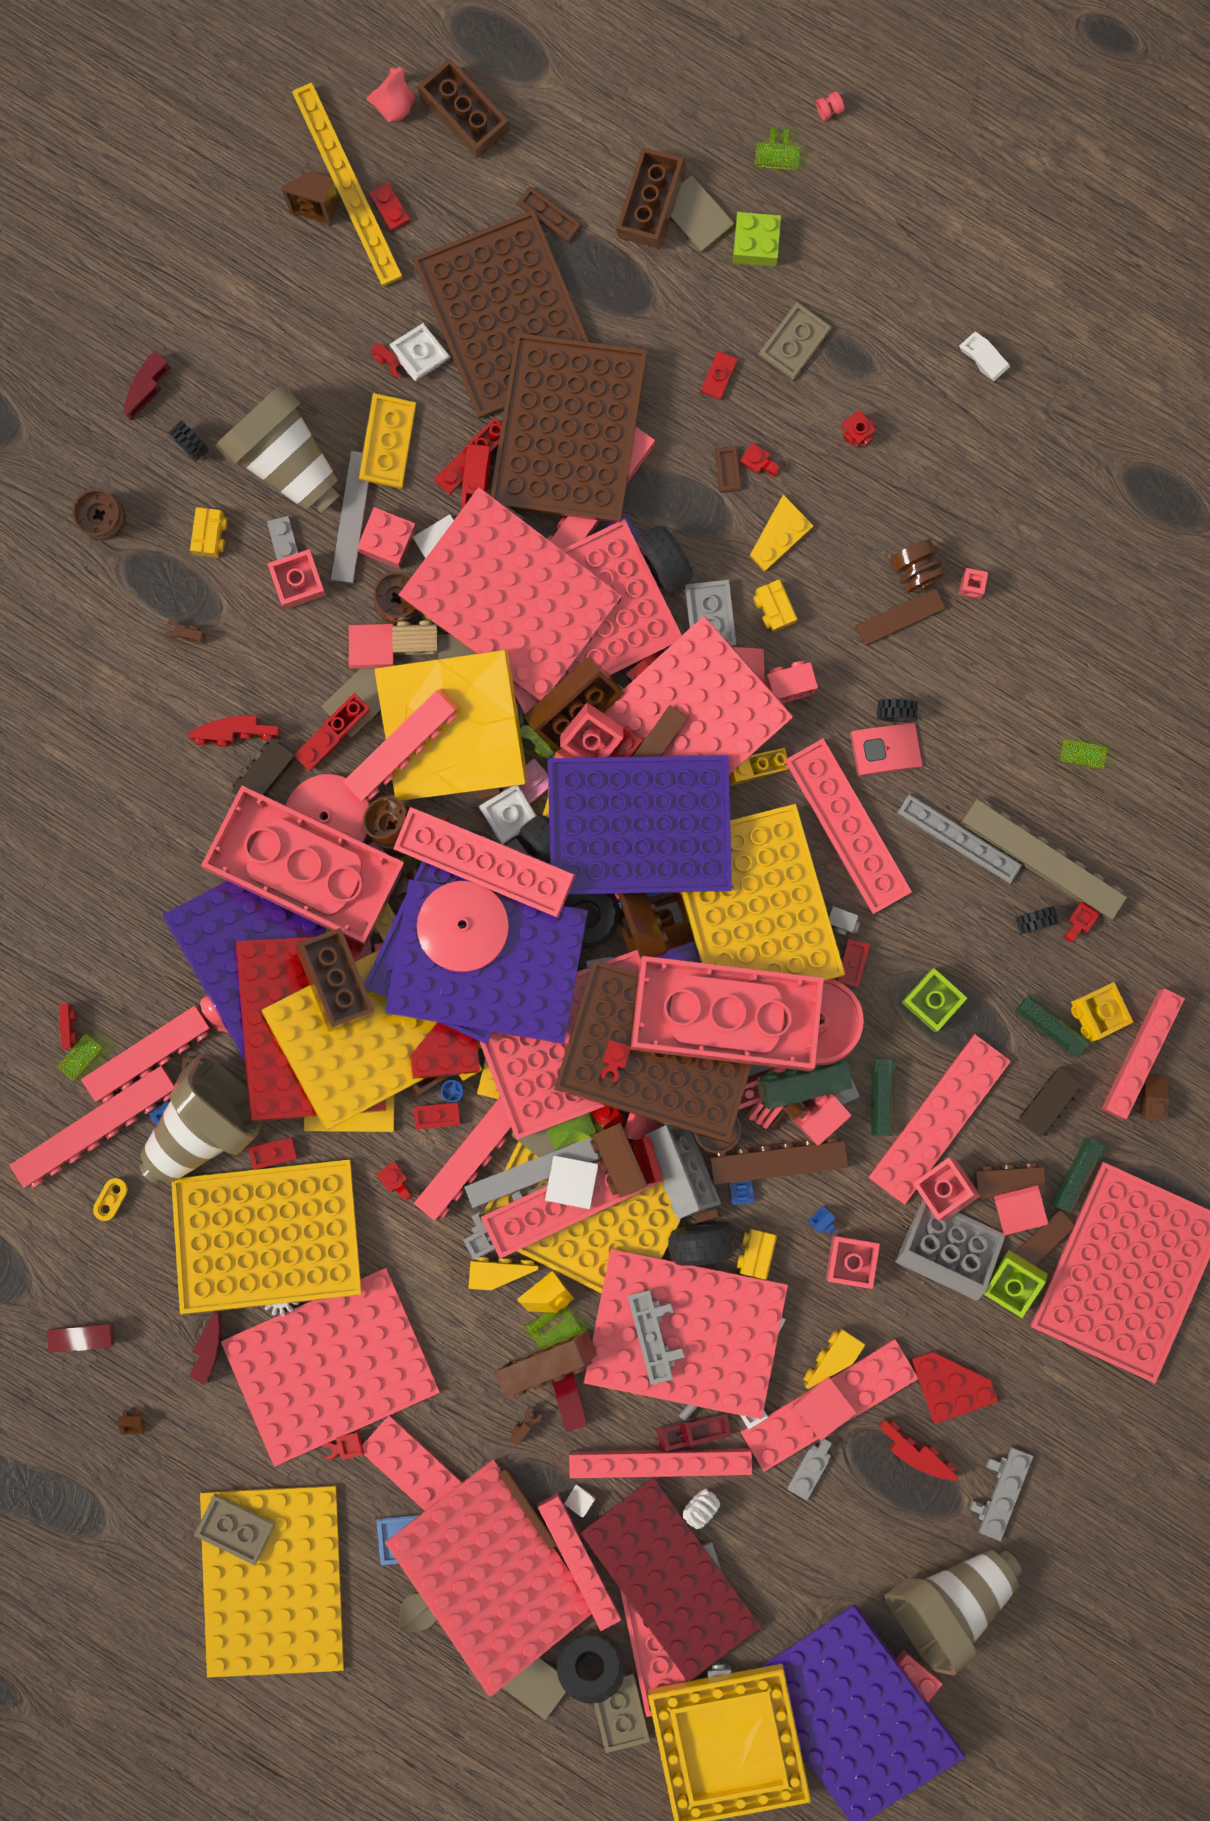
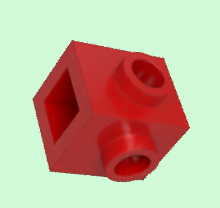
[840,409,876,449]

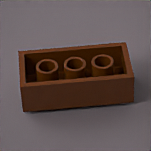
[417,58,510,159]
[616,147,686,249]
[524,656,625,751]
[295,928,375,1032]
[494,1330,598,1398]

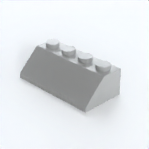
[645,1125,721,1219]

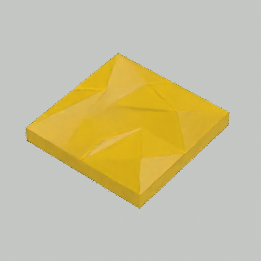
[374,649,528,801]
[648,1664,811,1821]

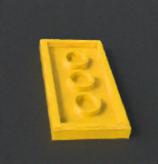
[358,393,416,489]
[304,1095,395,1132]

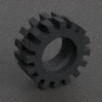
[168,420,209,462]
[877,698,918,723]
[1015,906,1059,935]

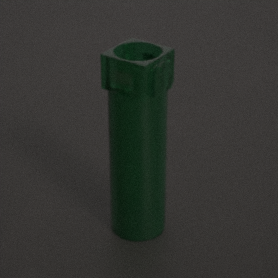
[1015,994,1089,1058]
[871,1059,895,1136]
[1051,1137,1107,1215]

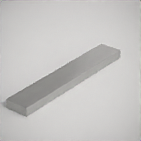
[331,451,369,584]
[897,794,1022,884]
[465,1137,599,1208]

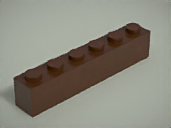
[710,1137,848,1185]

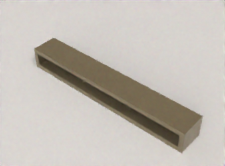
[960,799,1127,921]

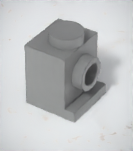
[828,906,860,936]

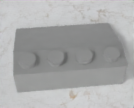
[895,1199,1006,1301]

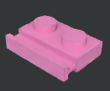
[501,759,548,804]

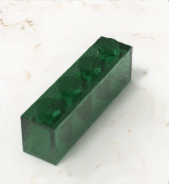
[757,1059,852,1110]

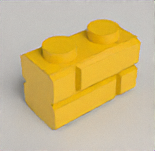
[190,507,228,558]
[753,579,798,633]
[737,1229,777,1280]

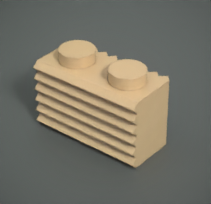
[392,621,438,655]

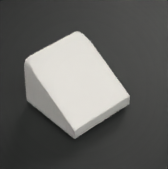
[564,1484,595,1518]

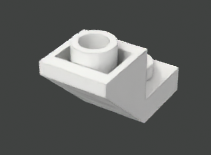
[959,332,1010,381]

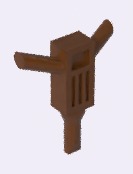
[770,1085,814,1130]

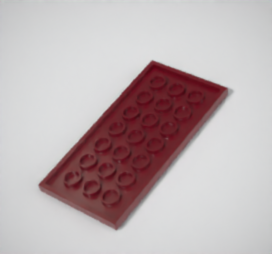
[580,1477,761,1682]

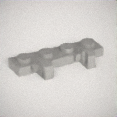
[463,1190,522,1260]
[628,1290,685,1385]
[969,1447,1033,1541]

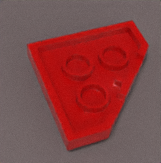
[409,1023,480,1079]
[911,1351,998,1424]

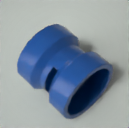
[441,1080,464,1102]

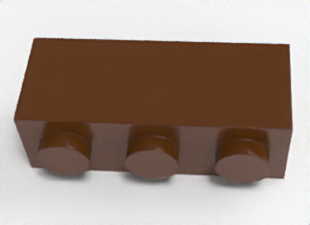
[974,1163,1046,1199]

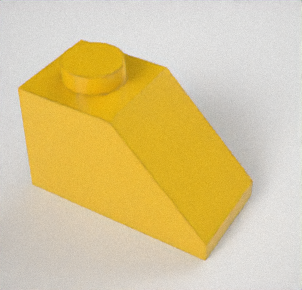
[517,1271,574,1313]

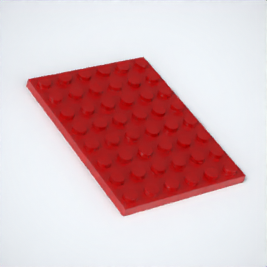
[235,937,387,1122]

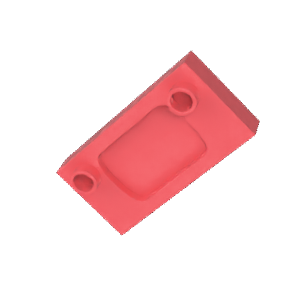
[201,786,405,947]
[630,956,824,1071]

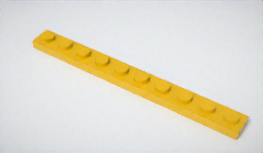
[292,82,402,287]

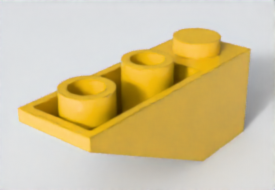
[729,748,789,787]
[469,1256,539,1290]
[803,1328,865,1389]

